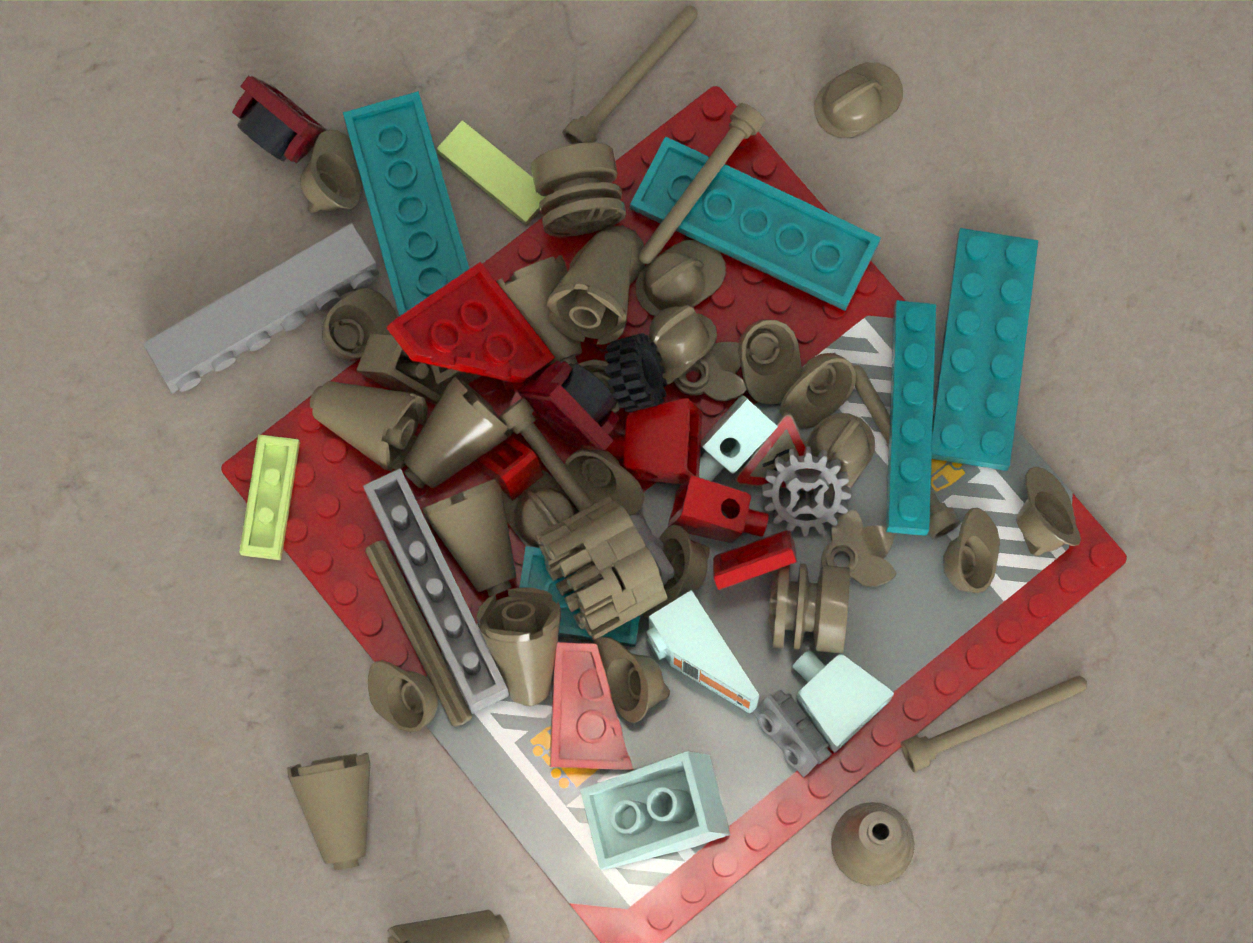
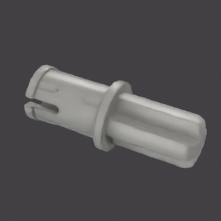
[630,514,674,585]

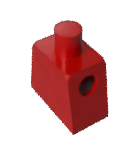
[606,398,702,484]
[668,475,769,543]

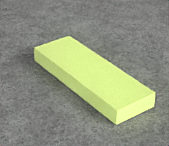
[436,120,545,226]
[239,434,300,560]

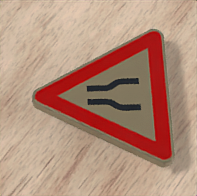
[735,413,814,491]

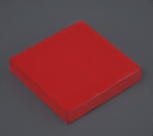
[713,530,797,590]

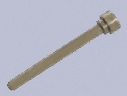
[562,6,698,145]
[639,103,765,264]
[853,365,961,539]
[498,397,594,512]
[901,676,1087,772]

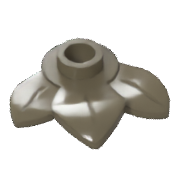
[674,342,747,401]
[821,509,897,587]

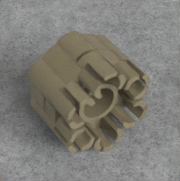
[535,496,667,640]

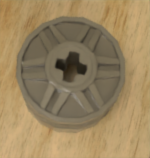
[531,142,626,237]
[768,563,850,653]

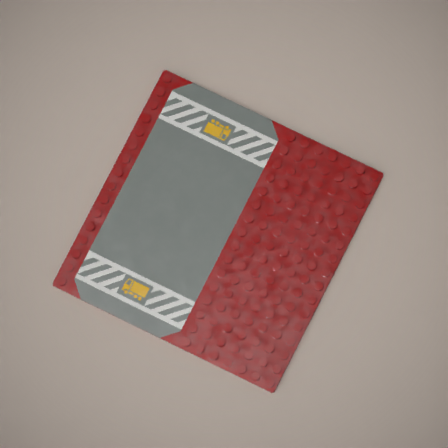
[221,86,1127,943]

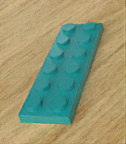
[343,91,469,316]
[630,136,881,311]
[932,228,1039,471]

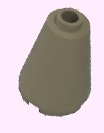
[546,231,632,345]
[496,255,582,368]
[404,375,514,489]
[310,381,428,471]
[423,478,516,597]
[477,588,561,706]
[287,753,370,870]
[831,802,915,886]
[388,910,509,943]

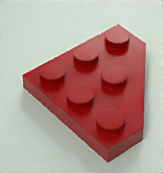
[387,261,555,384]

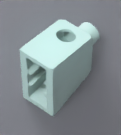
[699,395,778,481]
[792,649,894,753]

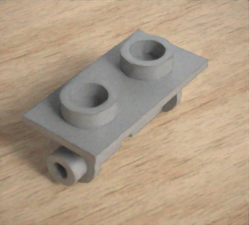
[753,689,832,777]

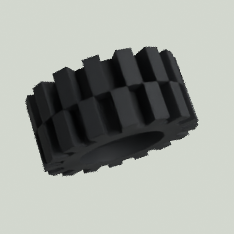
[605,333,667,412]

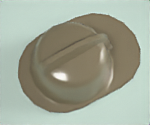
[815,62,903,138]
[300,130,362,213]
[636,240,726,316]
[648,304,717,385]
[800,413,875,501]
[1016,466,1081,556]
[502,470,579,548]
[643,525,710,619]
[592,637,670,723]

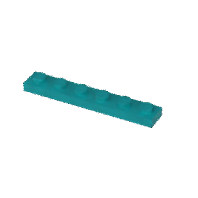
[886,300,936,536]

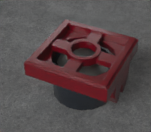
[232,75,327,164]
[518,360,619,451]

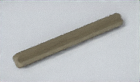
[366,540,472,727]

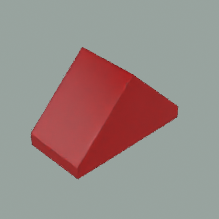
[475,434,543,501]

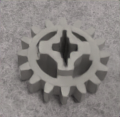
[762,446,851,536]

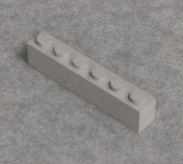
[142,223,379,393]
[363,468,509,714]

